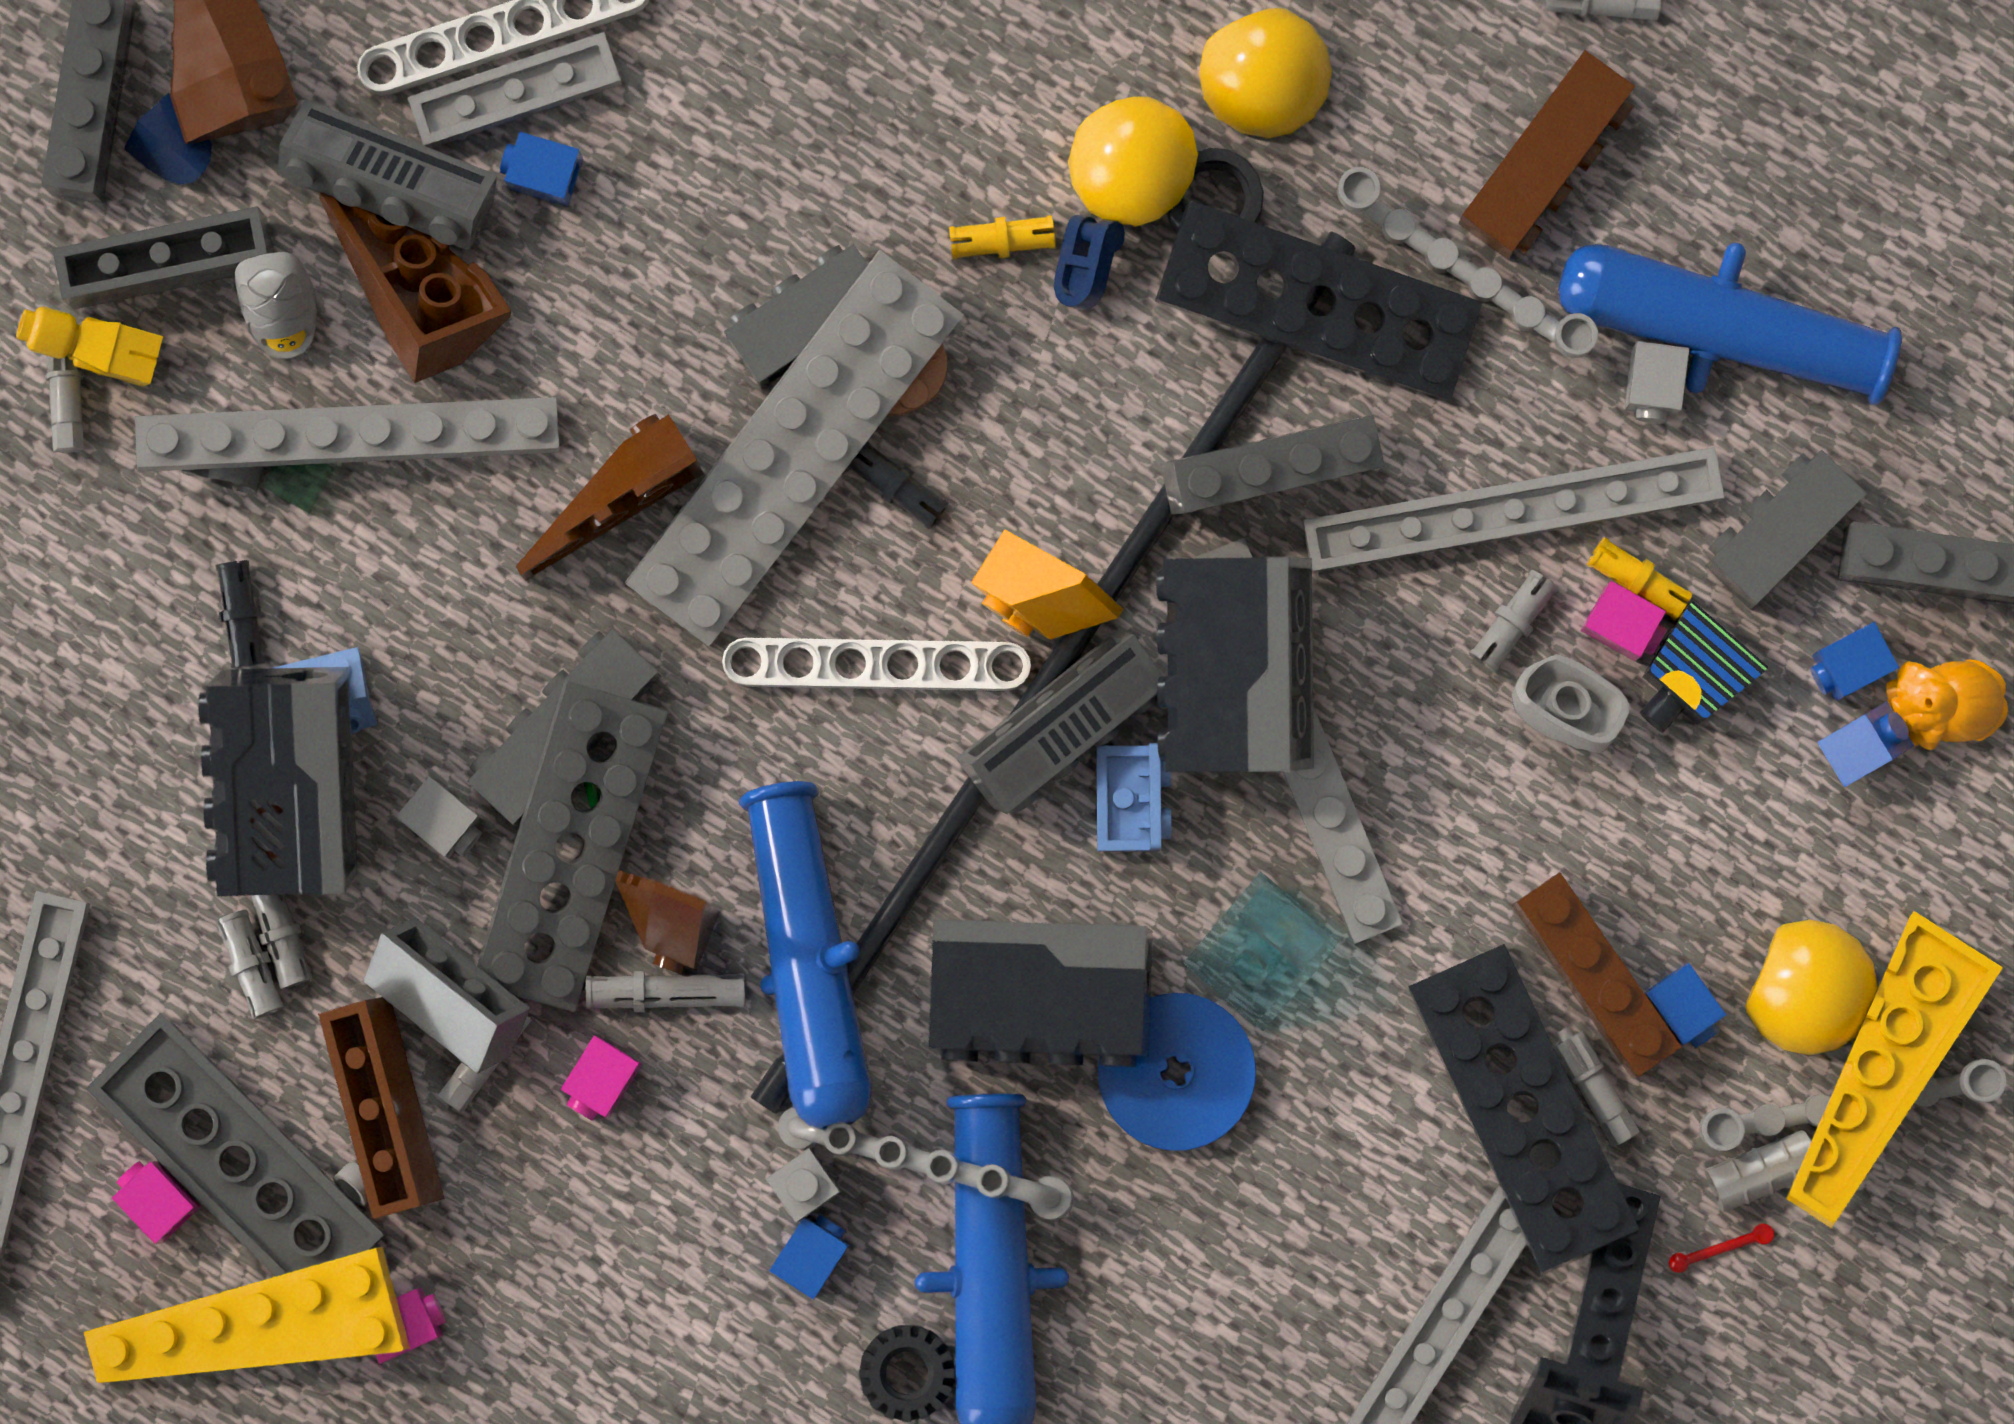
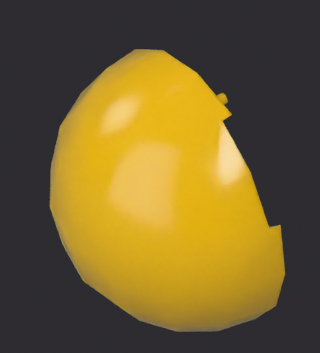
[1199,8,1332,139]
[1068,97,1198,227]
[1745,919,1878,1056]

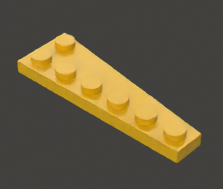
[1786,911,2003,1229]
[84,1247,410,1383]

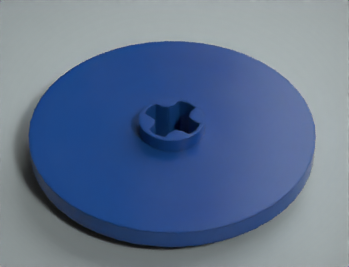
[1098,993,1256,1151]

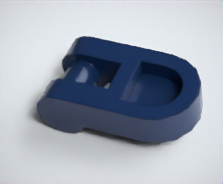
[1054,215,1125,310]

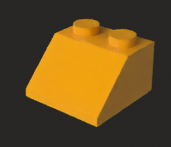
[971,530,1124,640]

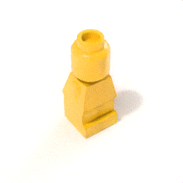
[16,306,163,387]

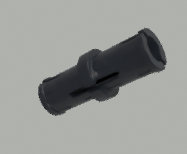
[847,441,949,530]
[215,560,265,669]

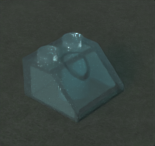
[1183,872,1341,1031]

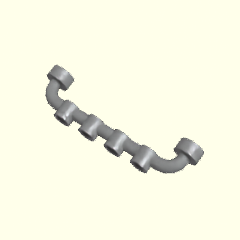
[1337,167,1598,358]
[1699,1059,2006,1151]
[778,1107,1074,1220]

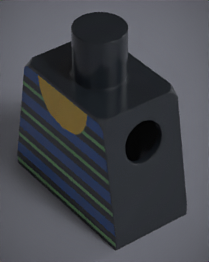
[1640,601,1768,733]

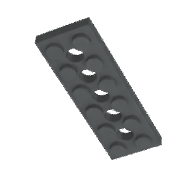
[477,680,668,1012]
[86,1013,386,1277]

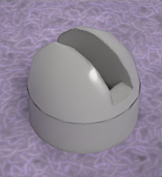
[334,1160,368,1206]

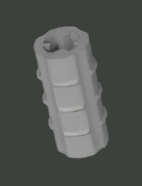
[1705,1130,1811,1213]

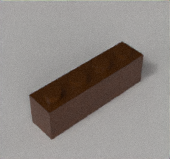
[1458,50,1635,260]
[1512,872,1681,1078]
[318,997,445,1219]

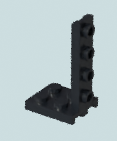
[1510,1182,1661,1424]

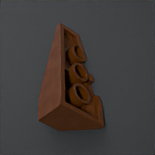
[170,0,298,145]
[319,192,511,383]
[515,414,704,581]
[615,871,720,975]

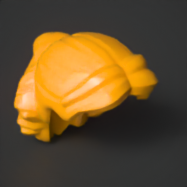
[1886,659,2008,751]

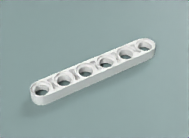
[357,0,649,96]
[722,638,1031,691]

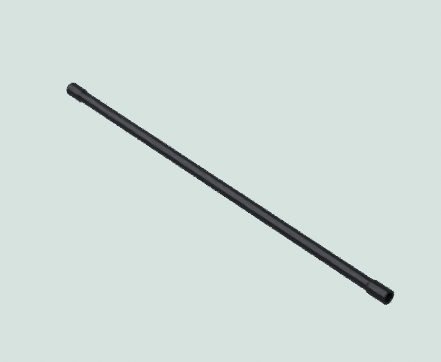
[750,231,1356,1114]

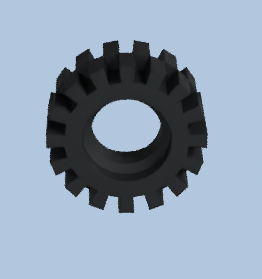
[859,1325,955,1422]

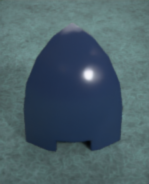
[124,93,212,184]

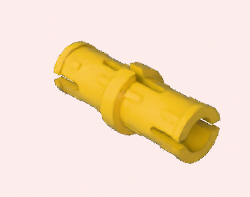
[949,215,1056,260]
[1586,537,1693,621]

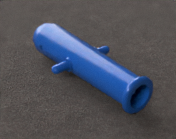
[1558,242,1902,405]
[738,781,872,1129]
[915,1093,1069,1424]

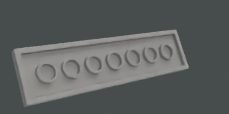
[625,250,964,647]

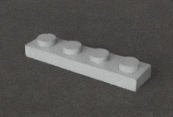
[407,32,622,148]

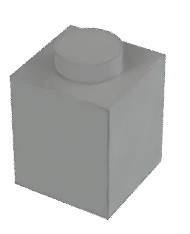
[1624,341,1689,424]
[396,776,483,860]
[766,1148,841,1222]

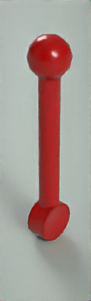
[1668,1224,1774,1273]

